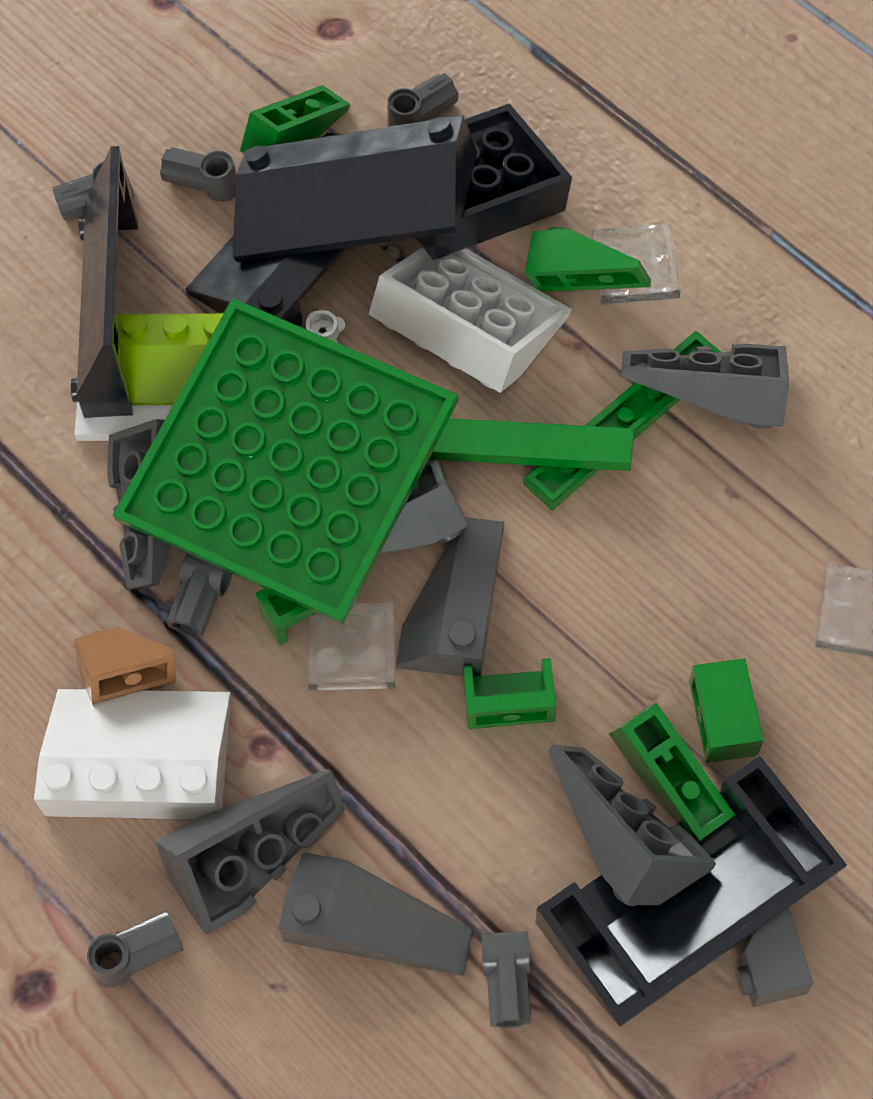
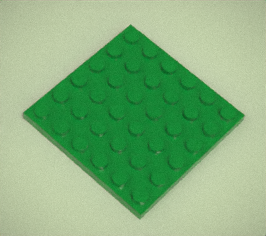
[112,298,459,625]

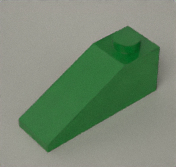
[240,85,350,154]
[525,227,652,292]
[609,702,735,841]

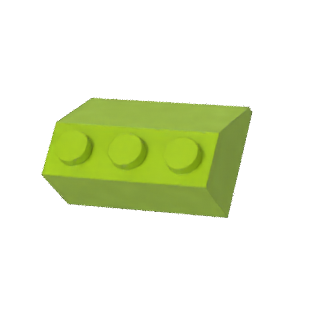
[116,313,224,405]

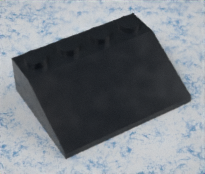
[416,103,572,261]

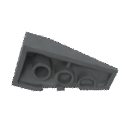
[621,344,789,429]
[107,419,171,591]
[381,458,468,553]
[396,517,504,677]
[548,745,716,906]
[155,769,345,934]
[279,852,472,976]

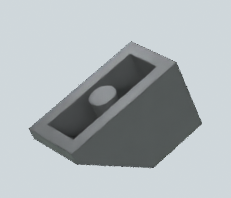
[735,908,814,1007]

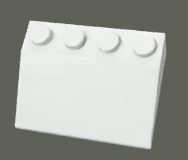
[368,248,572,393]
[34,689,231,819]

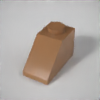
[75,627,176,704]

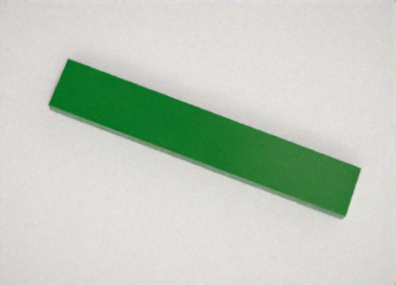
[523,331,721,511]
[429,418,634,471]

